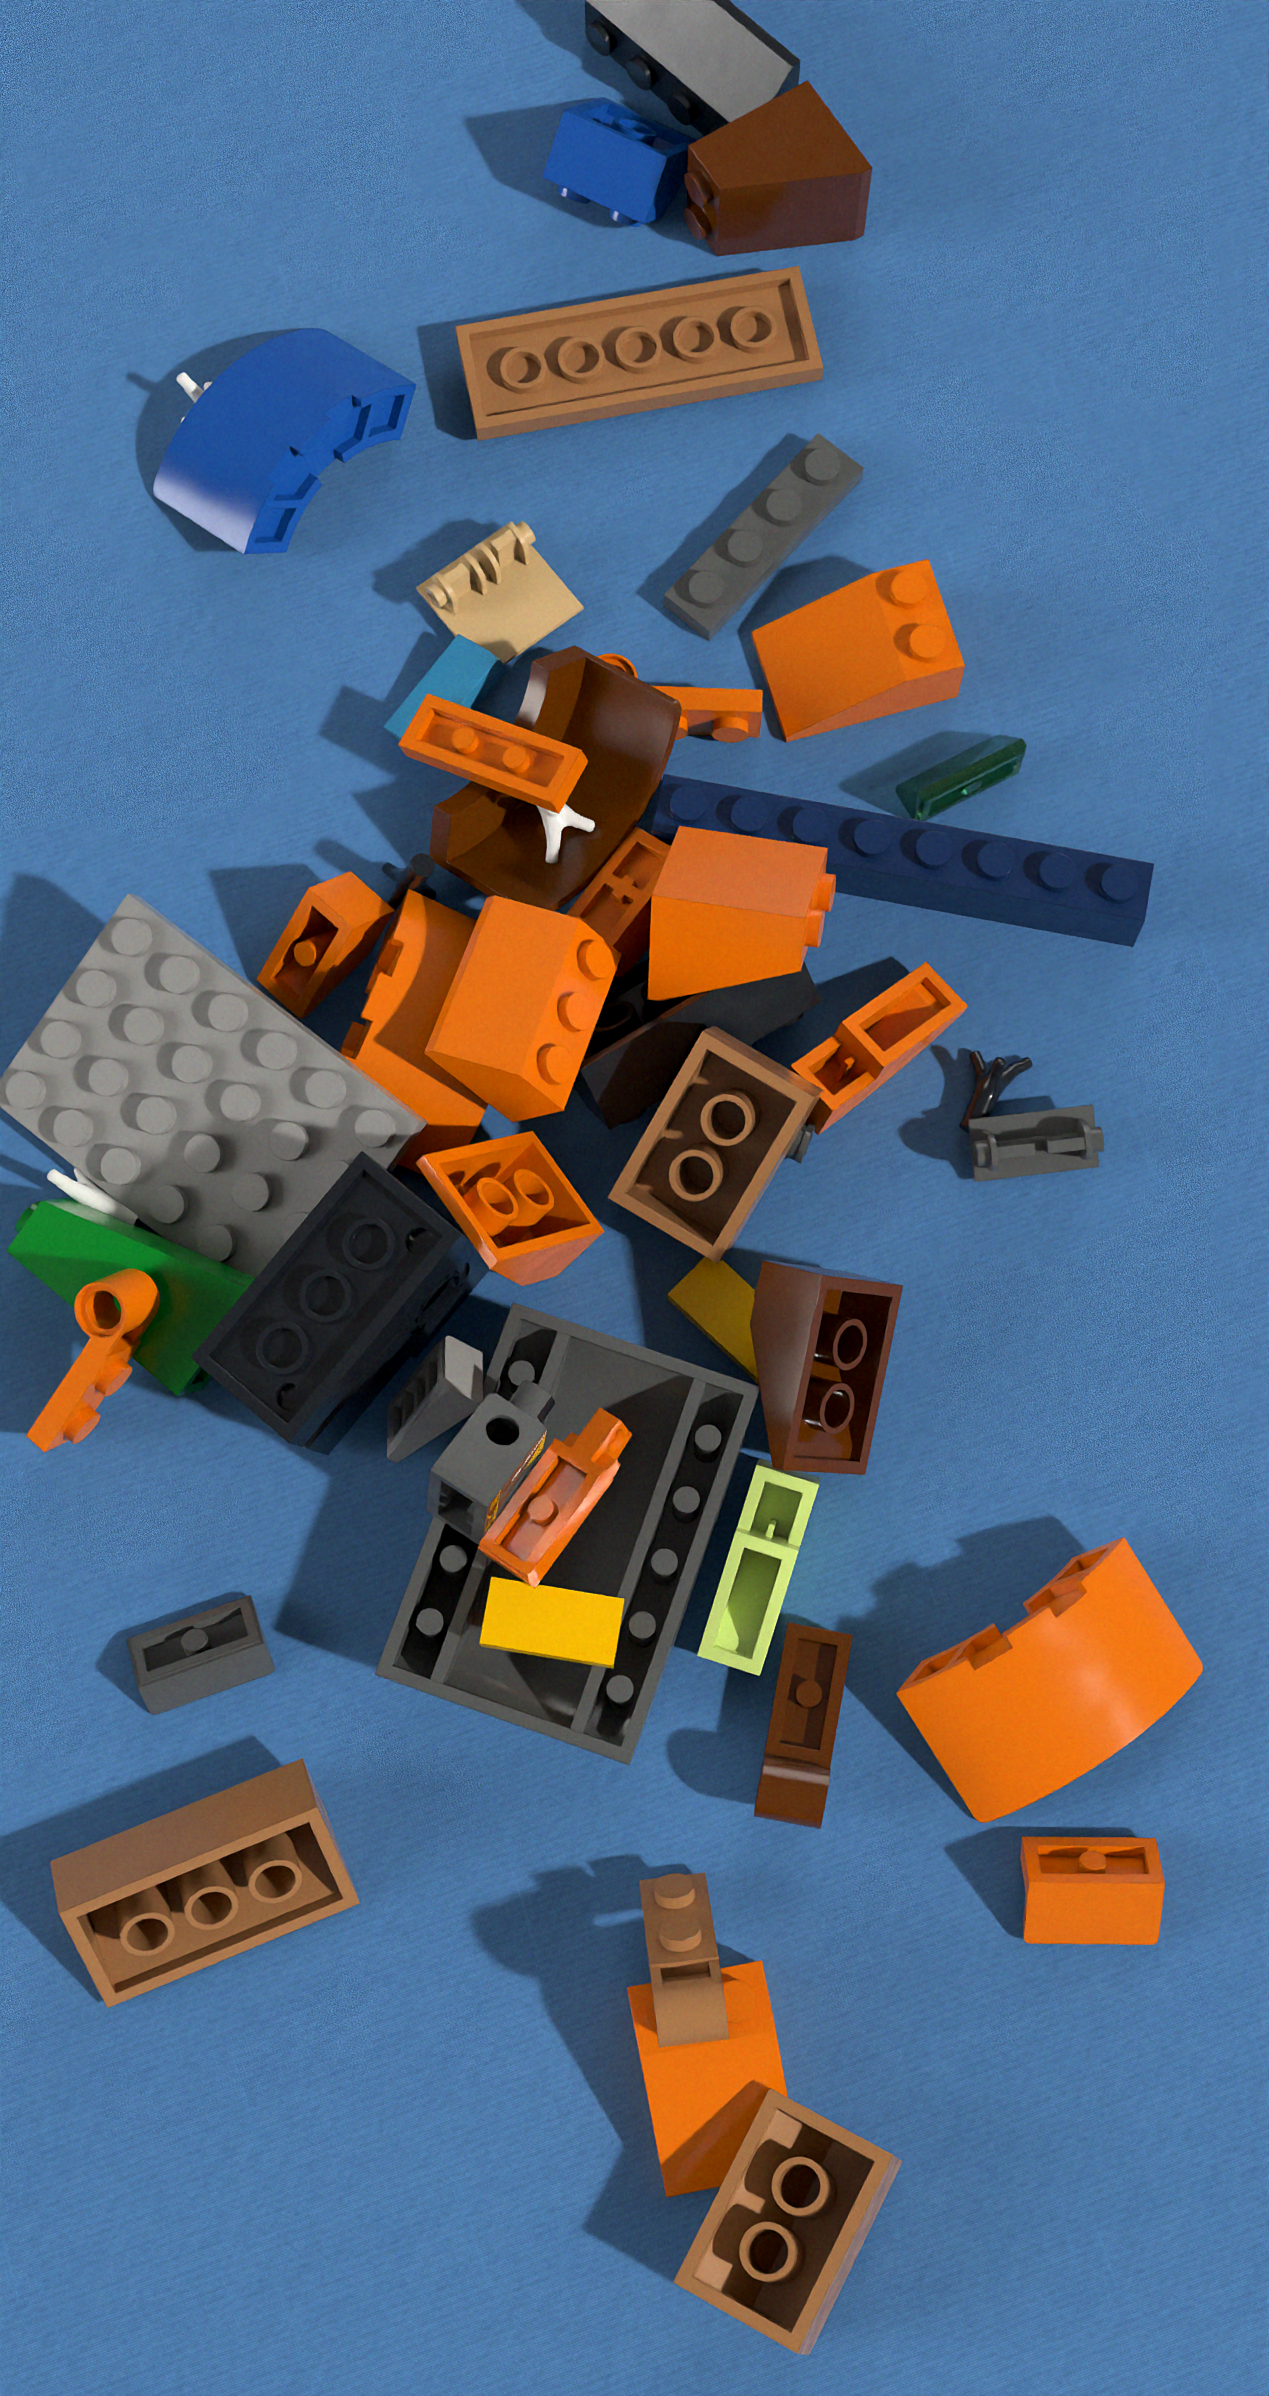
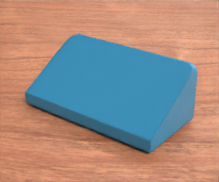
[384,634,506,741]

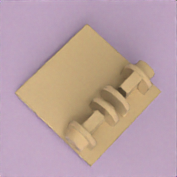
[416,521,584,666]

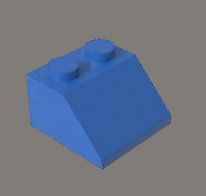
[542,97,697,227]

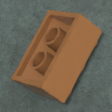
[673,2088,903,2355]

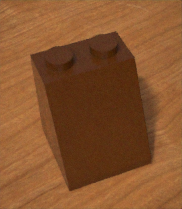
[683,80,872,256]

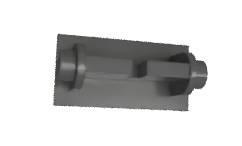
[968,1104,1104,1182]

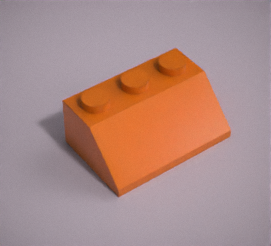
[424,895,622,1123]

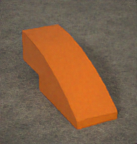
[789,962,968,1135]

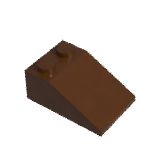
[750,1260,903,1475]

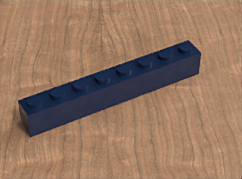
[652,774,1154,947]

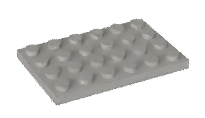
[0,893,427,1278]

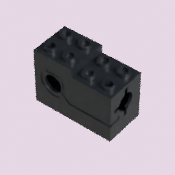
[190,1151,490,1455]

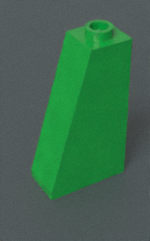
[6,1198,256,1396]

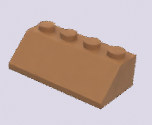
[50,1758,360,2008]

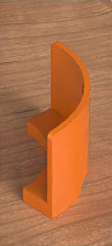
[338,889,488,1176]
[896,1537,1203,1823]

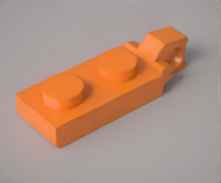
[478,1407,632,1588]

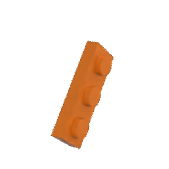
[398,693,589,814]

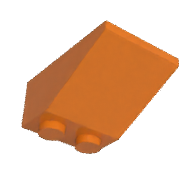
[751,559,965,742]
[416,1131,605,1286]
[627,1960,788,2198]

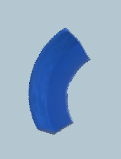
[153,328,416,554]

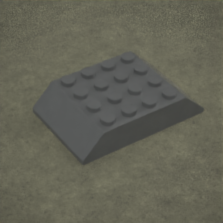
[375,1302,760,1766]

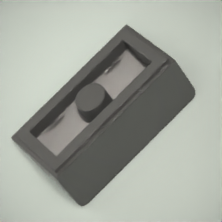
[126,1595,275,1715]

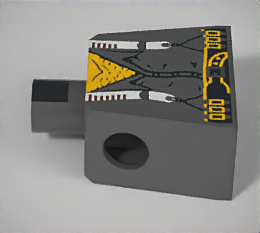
[426,1380,555,1545]

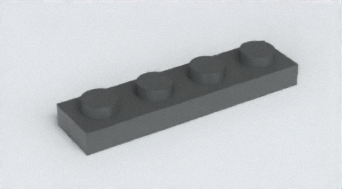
[664,433,863,641]

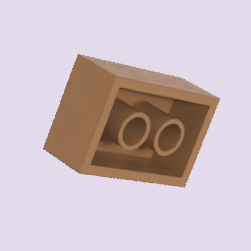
[607,1026,824,1264]

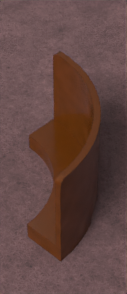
[429,645,682,911]

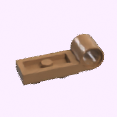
[639,1872,729,2048]

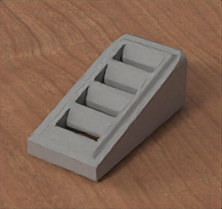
[387,1336,483,1463]

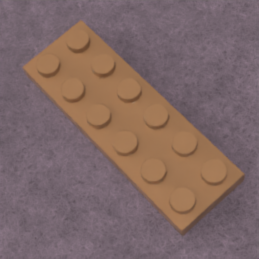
[455,266,823,441]

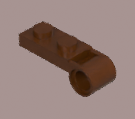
[754,1622,853,1829]

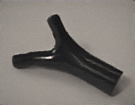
[382,853,437,912]
[959,1051,1033,1133]

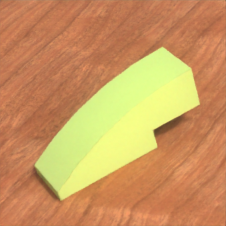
[697,1458,821,1676]

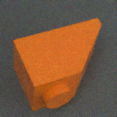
[256,871,395,1019]

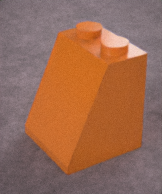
[648,826,836,1001]

